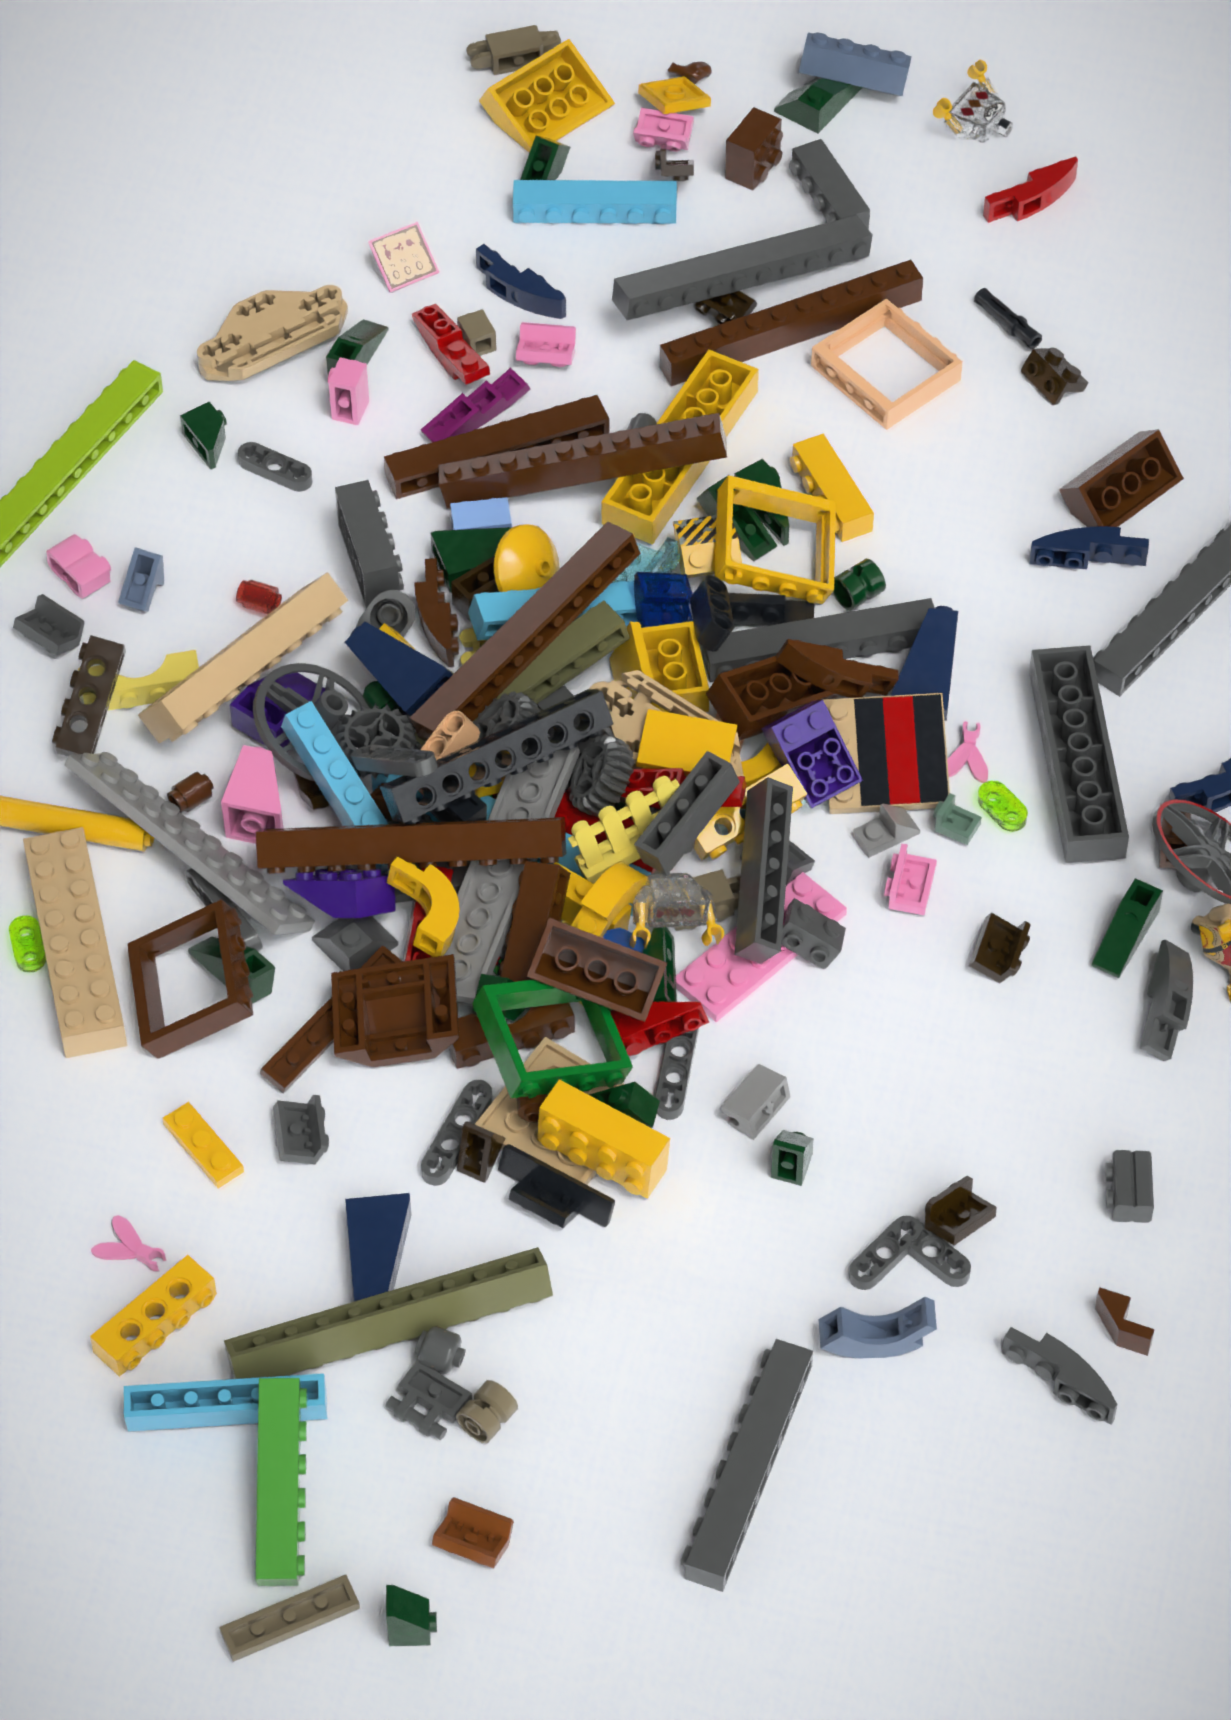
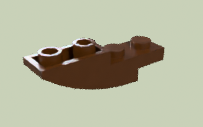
[414,558,459,667]
[776,639,899,698]

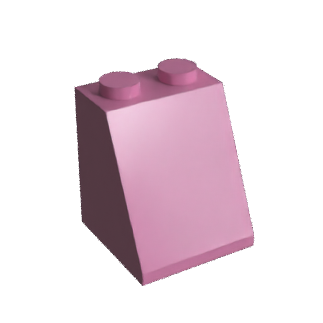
[221,745,283,844]

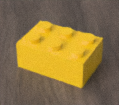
[642,621,709,713]

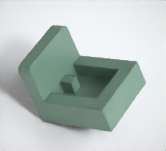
[933,793,982,845]

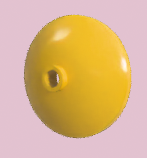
[494,524,560,592]

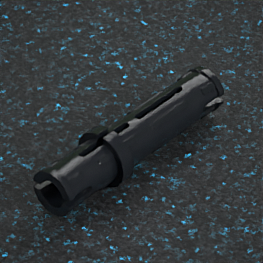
[974,288,1042,349]

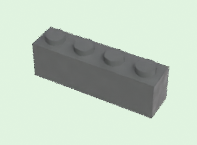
[789,139,870,229]
[634,751,740,876]

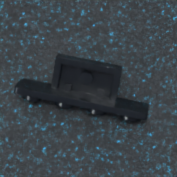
[728,593,815,626]
[498,1144,615,1228]

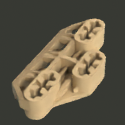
[197,285,348,381]
[589,670,744,777]

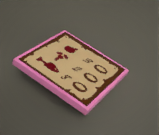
[368,222,439,292]

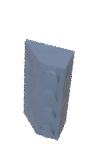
[799,32,912,96]

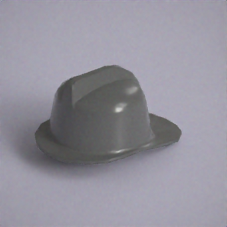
[356,590,416,637]

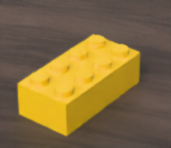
[537,1080,671,1199]

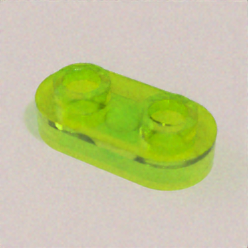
[978,781,1028,832]
[9,915,46,973]

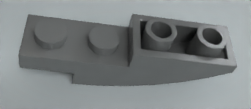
[1140,939,1193,1061]
[1002,1327,1118,1425]

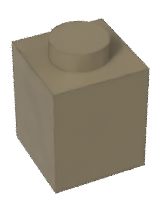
[457,309,497,356]

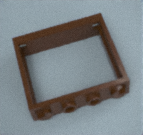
[127,899,254,1059]

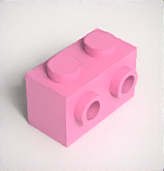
[328,357,369,425]

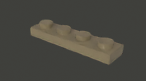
[219,1575,360,1662]

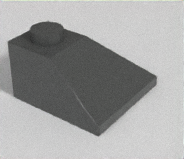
[312,916,399,971]

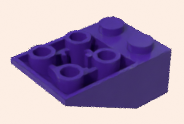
[230,672,325,748]
[761,700,863,808]
[283,868,396,918]

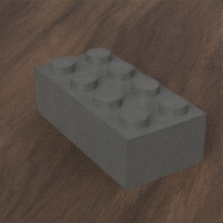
[335,480,404,608]

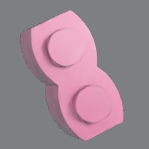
[46,534,111,599]

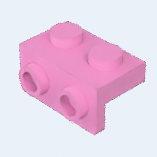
[633,108,694,152]
[516,322,576,367]
[884,844,937,915]

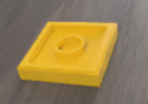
[638,76,711,114]

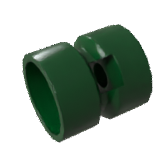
[833,558,886,611]

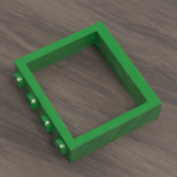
[472,980,633,1099]

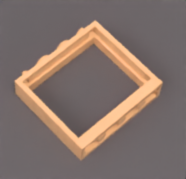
[811,299,963,430]

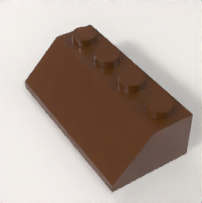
[1059,429,1184,527]
[527,918,667,1022]

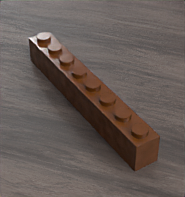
[384,395,610,499]

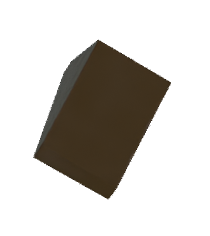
[457,1121,506,1183]

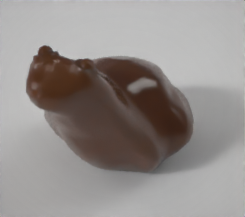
[667,61,712,84]

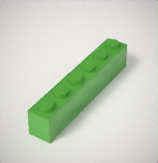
[256,1378,307,1586]

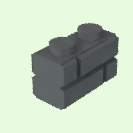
[1105,1150,1154,1223]

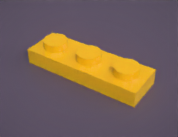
[162,1101,244,1189]

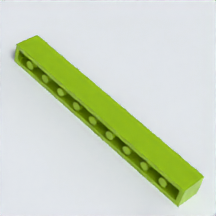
[0,360,163,568]

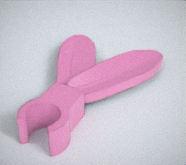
[947,721,988,783]
[91,1215,166,1271]

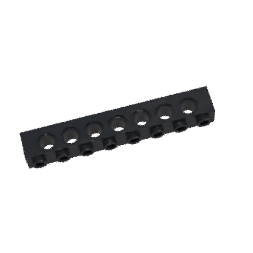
[380,689,614,825]

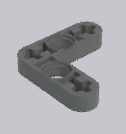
[849,1216,971,1290]

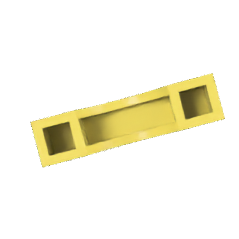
[78,650,199,711]

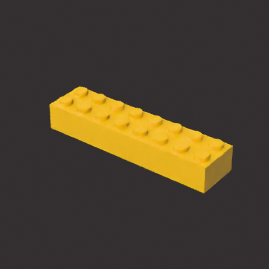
[601,349,759,545]

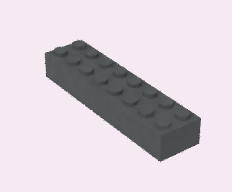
[1029,645,1129,863]

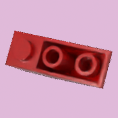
[610,1002,710,1056]

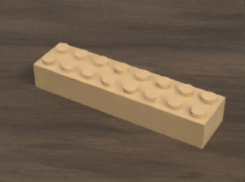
[138,572,349,743]
[23,827,128,1058]

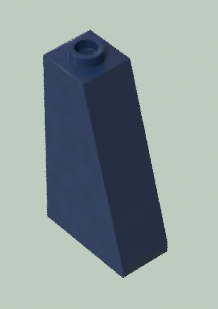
[890,606,959,721]
[344,621,454,716]
[345,1193,412,1302]

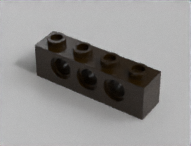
[52,635,126,756]

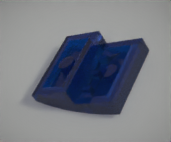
[634,572,693,628]

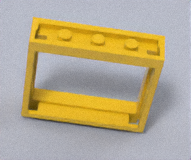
[714,475,836,604]

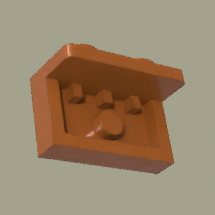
[432,1497,514,1569]

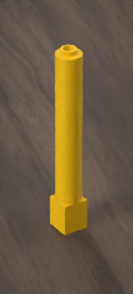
[0,795,155,852]

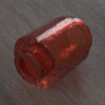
[236,579,282,614]

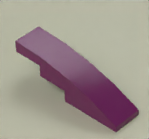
[421,367,531,442]

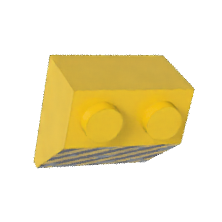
[673,515,742,579]

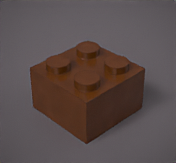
[725,107,783,191]

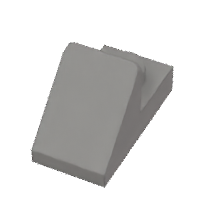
[853,803,921,858]

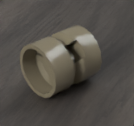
[456,1380,518,1444]

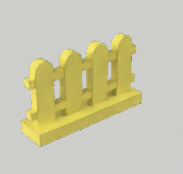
[568,776,680,884]

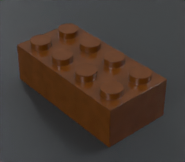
[706,656,839,741]

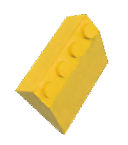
[479,39,615,153]

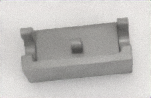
[721,1064,791,1140]

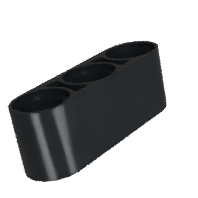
[690,575,734,652]

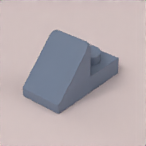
[118,547,164,612]

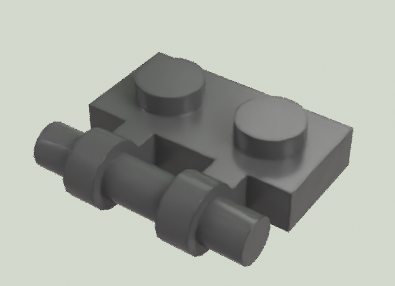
[385,1360,472,1440]

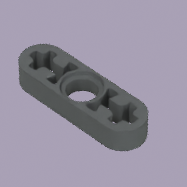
[238,442,313,492]

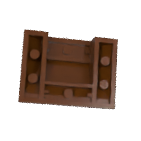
[331,954,459,1067]

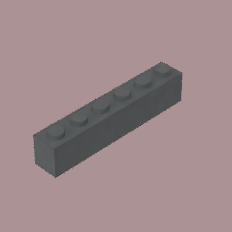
[734,777,793,964]

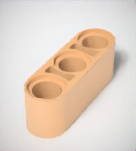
[418,711,480,795]

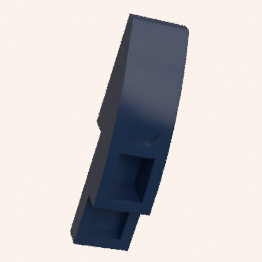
[476,244,566,319]
[1029,526,1149,570]
[1168,758,1231,812]

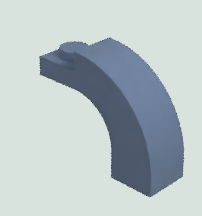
[818,1296,937,1359]

